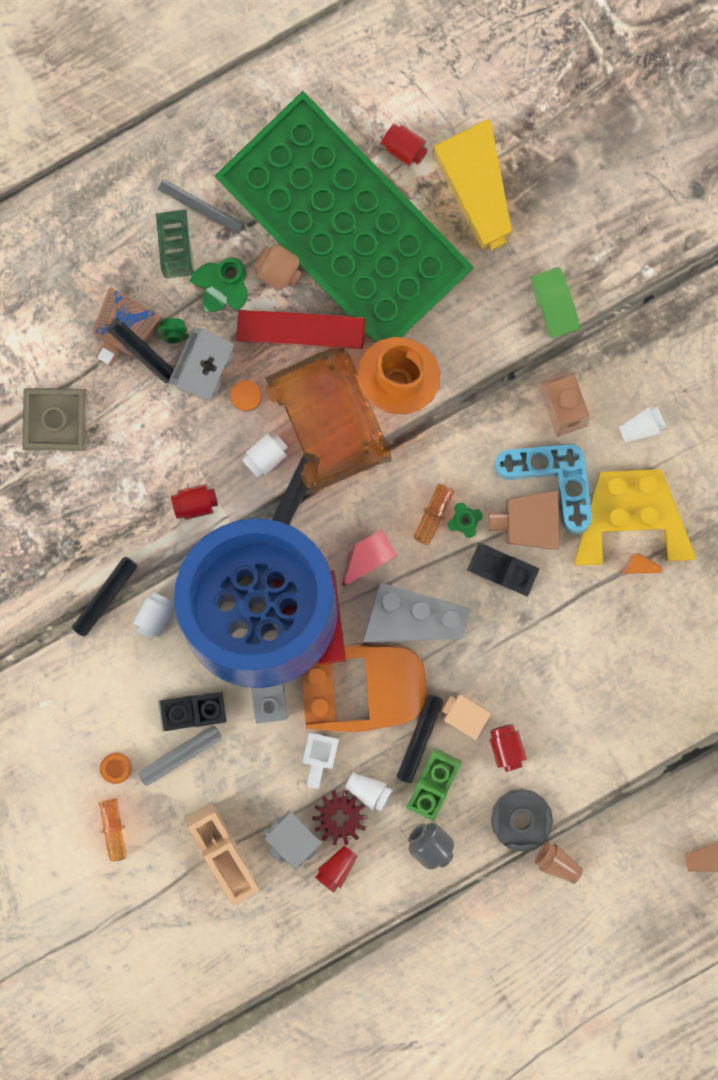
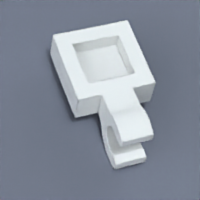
[302,732,339,789]

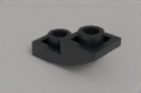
[158,692,227,732]

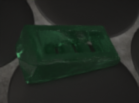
[156,209,194,279]

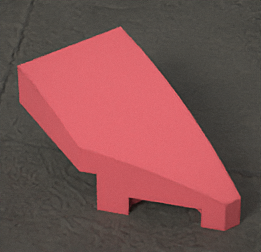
[342,529,397,587]

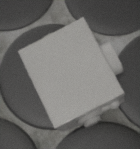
[263,810,321,870]

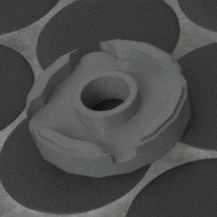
[491,788,553,851]

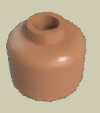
[254,244,302,291]

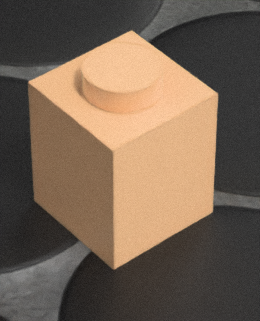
[441,692,492,740]

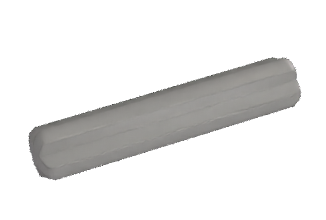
[138,726,222,786]

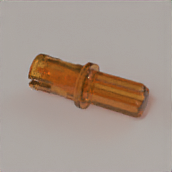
[414,483,455,545]
[98,798,127,862]

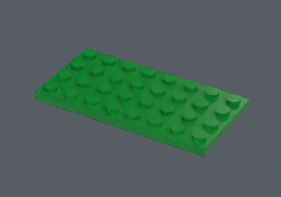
[214,91,474,343]

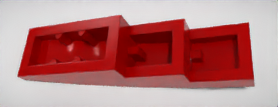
[236,310,366,349]

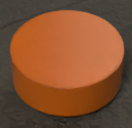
[230,380,262,412]
[100,752,132,784]

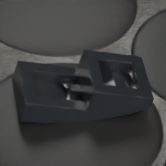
[467,543,540,597]

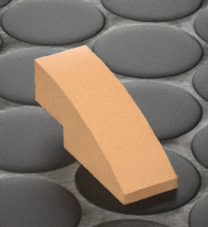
[186,802,260,905]

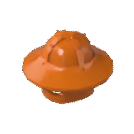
[358,337,441,415]

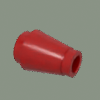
[315,845,358,893]

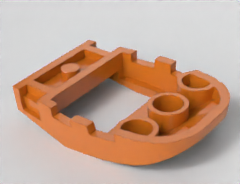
[302,642,427,733]

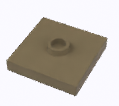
[23,388,87,451]

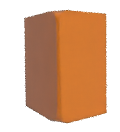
[621,553,663,574]

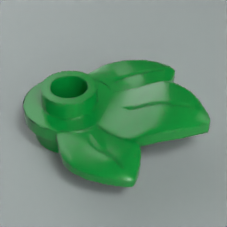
[190,258,248,312]

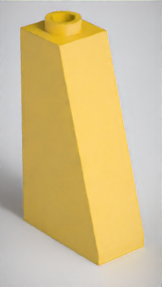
[432,118,512,251]

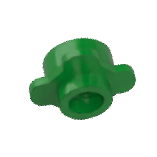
[157,318,189,344]
[447,503,483,538]

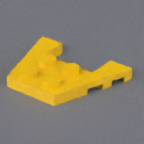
[574,469,696,566]

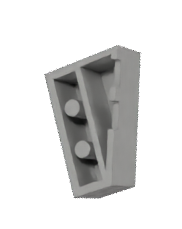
[363,582,470,642]

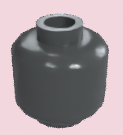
[408,823,454,870]

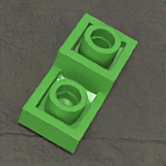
[530,267,581,338]
[406,748,462,821]

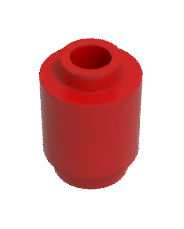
[381,123,428,167]
[171,484,218,520]
[489,724,527,772]

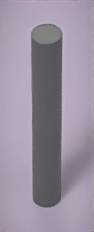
[158,179,244,234]

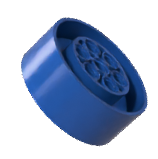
[174,519,338,688]

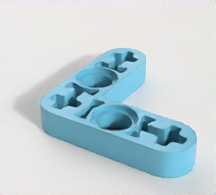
[495,444,592,534]

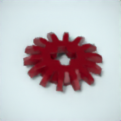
[312,790,368,845]

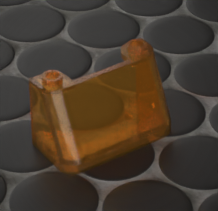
[265,347,392,493]

